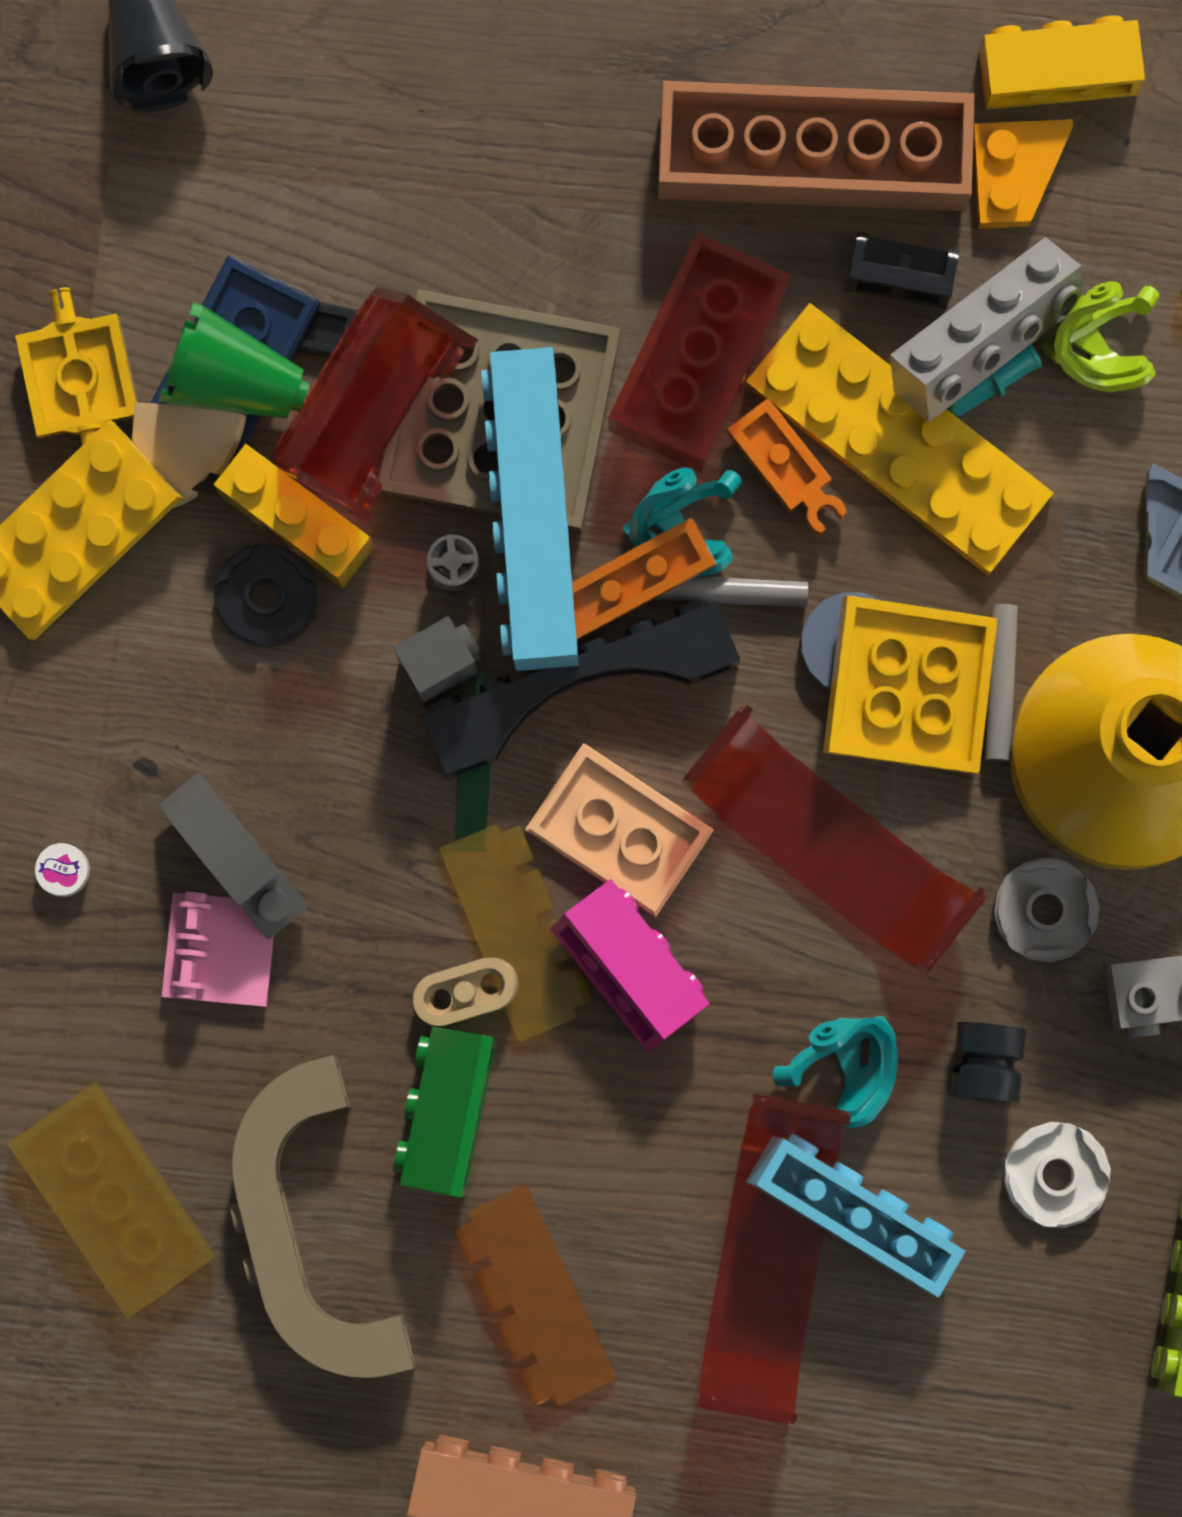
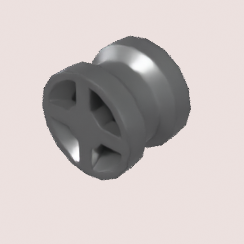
[427,535,480,593]

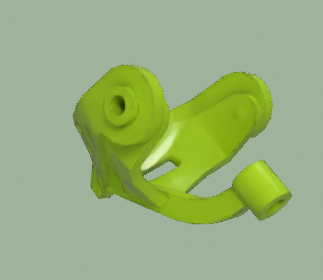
[1042,281,1160,392]

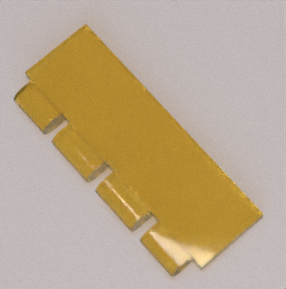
[439,824,592,1042]

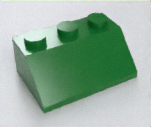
[393,1027,496,1198]

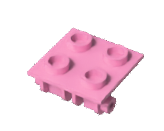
[161,892,274,1007]

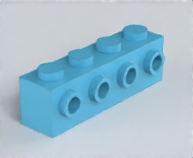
[746,1133,966,1298]

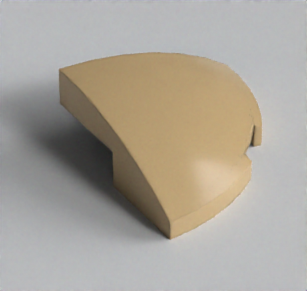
[132,402,246,508]

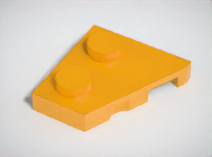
[973,119,1073,229]

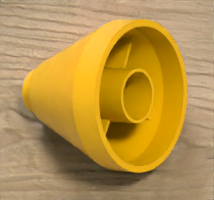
[1009,634,1182,870]

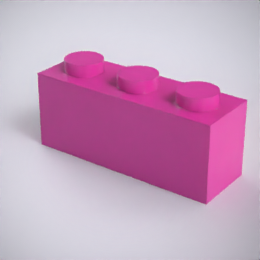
[550,879,710,1053]

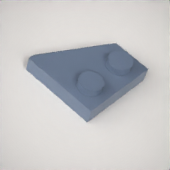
[1144,463,1182,599]

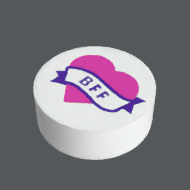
[35,843,90,897]

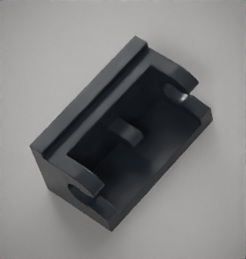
[846,231,959,309]

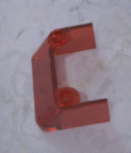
[270,287,478,523]

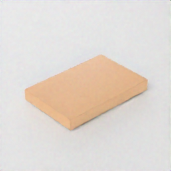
[525,743,714,918]

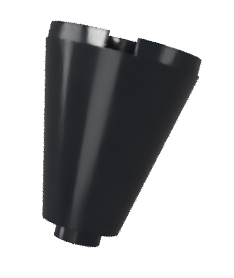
[108,0,213,112]

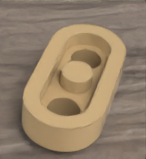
[413,958,519,1026]

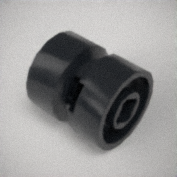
[950,1022,1026,1104]

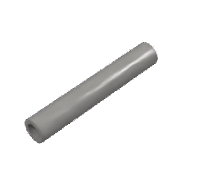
[654,576,808,608]
[985,604,1018,762]

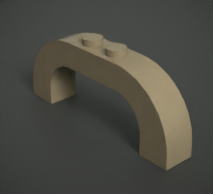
[230,1055,416,1378]

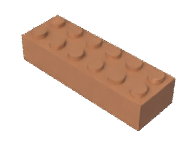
[658,81,975,212]

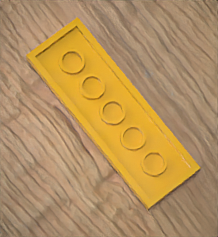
[745,303,1054,576]

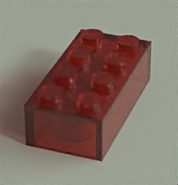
[608,232,791,474]

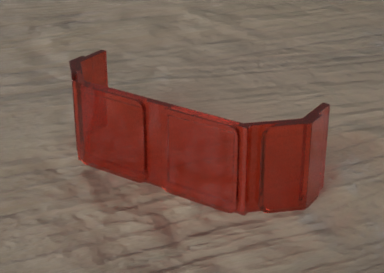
[682,705,986,975]
[696,1094,851,1425]

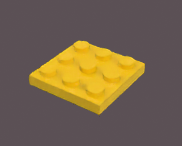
[823,595,998,774]

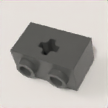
[393,616,481,708]

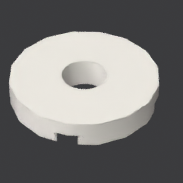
[1003,1122,1111,1228]

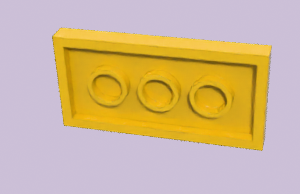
[0,420,183,640]

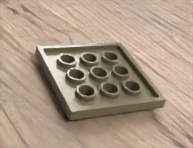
[377,289,621,532]

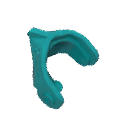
[622,468,742,576]
[773,1016,898,1128]

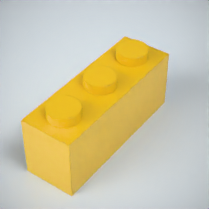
[979,16,1145,110]

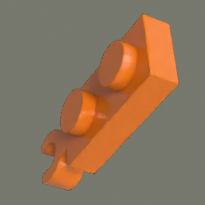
[726,398,847,536]

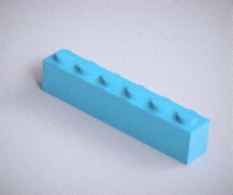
[481,347,579,671]

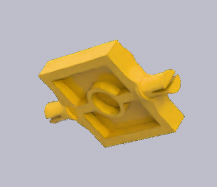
[15,287,137,445]

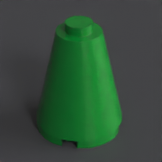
[158,302,310,419]

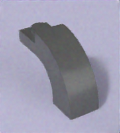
[158,771,310,940]

